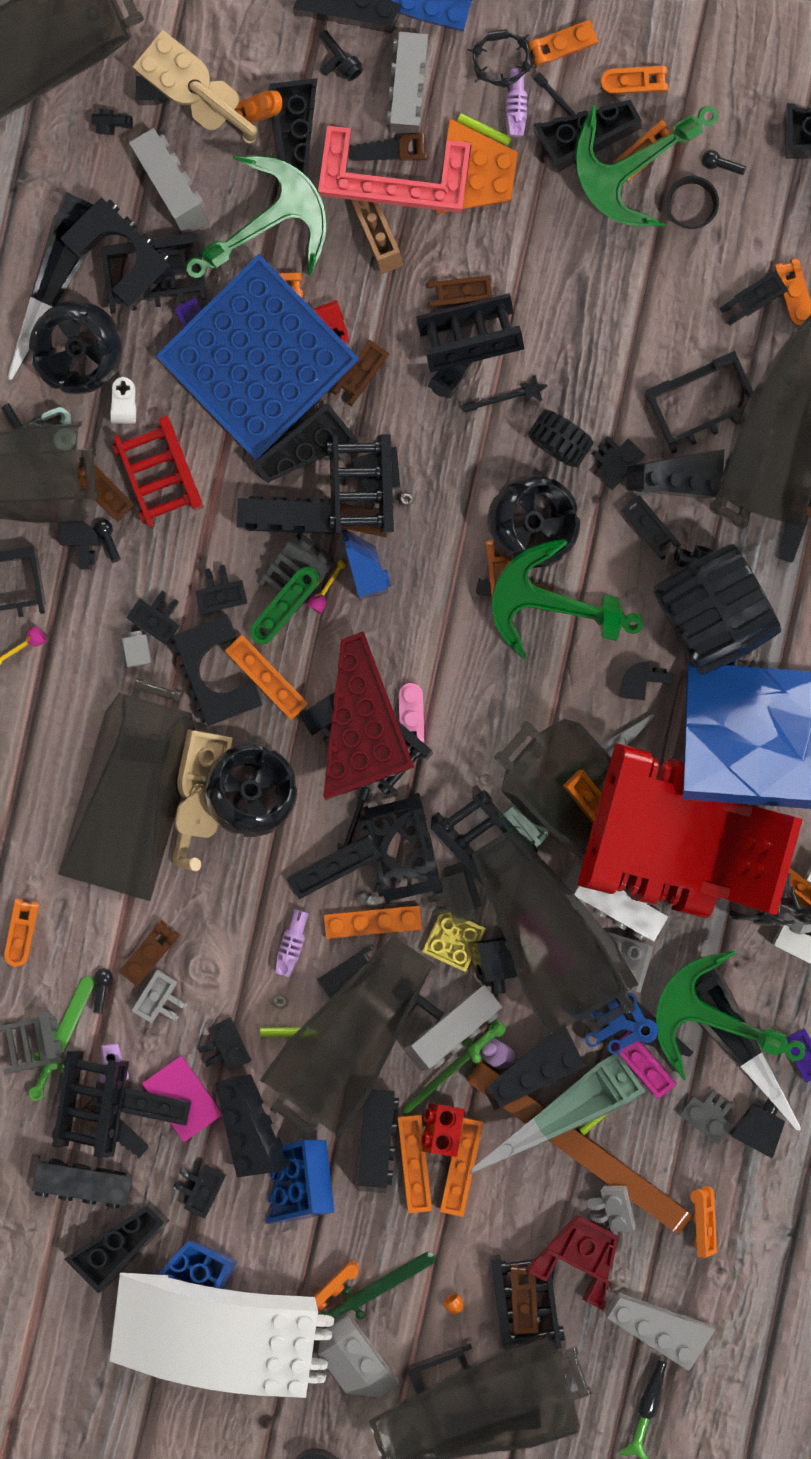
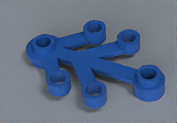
[567,986,658,1054]

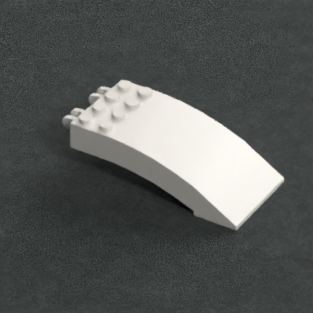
[109,1273,334,1398]

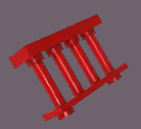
[112,415,204,528]

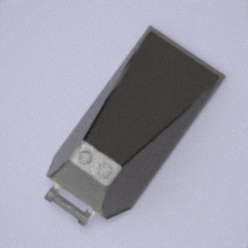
[0,0,144,119]
[58,677,195,901]

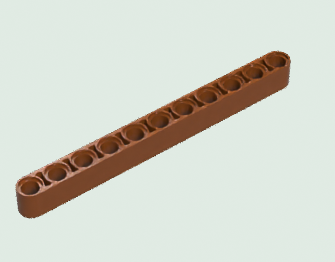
[466,1061,693,1235]

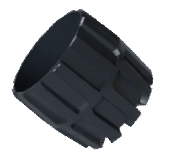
[653,543,782,675]

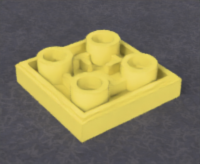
[422,908,486,972]

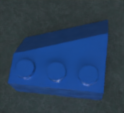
[342,529,391,600]
[266,1140,334,1224]
[156,1240,238,1289]

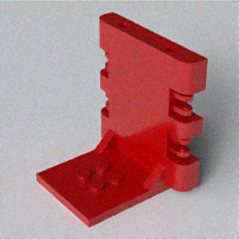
[577,743,803,918]

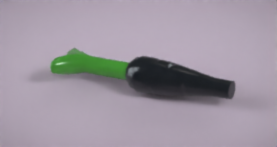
[619,1360,667,1459]

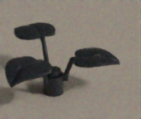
[729,873,811,926]

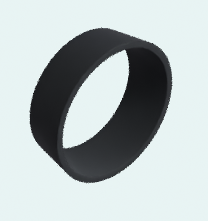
[666,176,719,229]

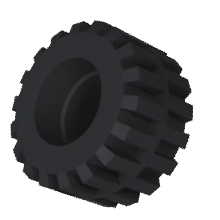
[528,409,594,468]

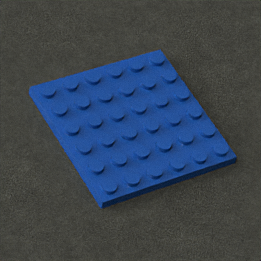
[156,254,360,460]

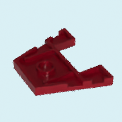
[525,1214,618,1310]

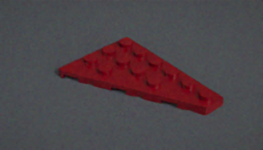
[323,631,415,801]

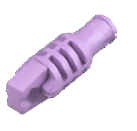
[505,69,527,138]
[275,909,309,977]

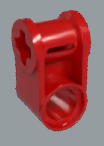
[314,300,349,344]

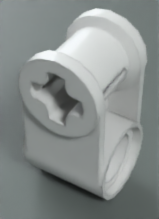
[111,377,136,424]

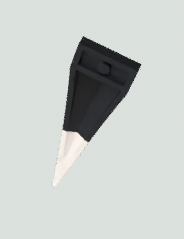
[8,192,93,380]
[695,968,801,1131]

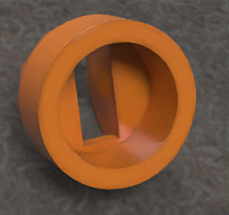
[443,1293,464,1314]

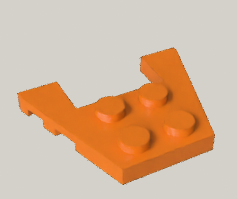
[436,120,518,215]

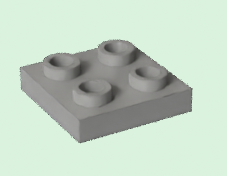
[595,932,654,992]

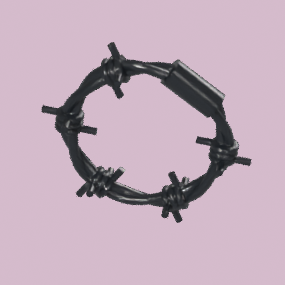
[467,29,537,92]

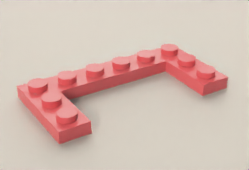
[318,126,471,213]

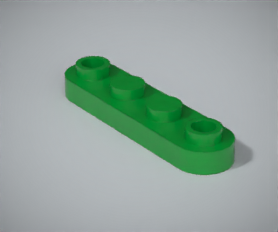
[250,567,320,644]

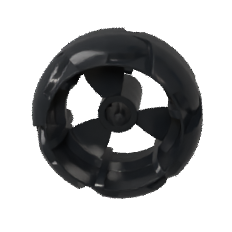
[29,300,123,395]
[487,475,580,568]
[204,744,298,837]

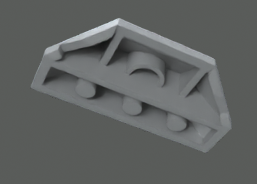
[318,1312,400,1397]

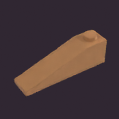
[350,174,403,275]

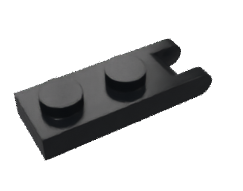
[621,495,681,560]
[317,944,385,999]

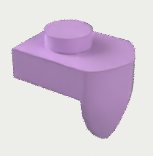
[479,1037,516,1070]

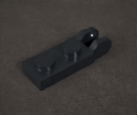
[719,270,788,326]

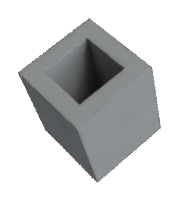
[122,631,153,668]

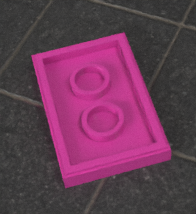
[142,1055,222,1142]

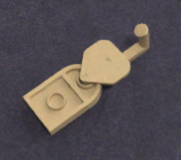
[132,30,257,143]
[173,729,233,872]

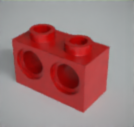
[421,1103,464,1157]

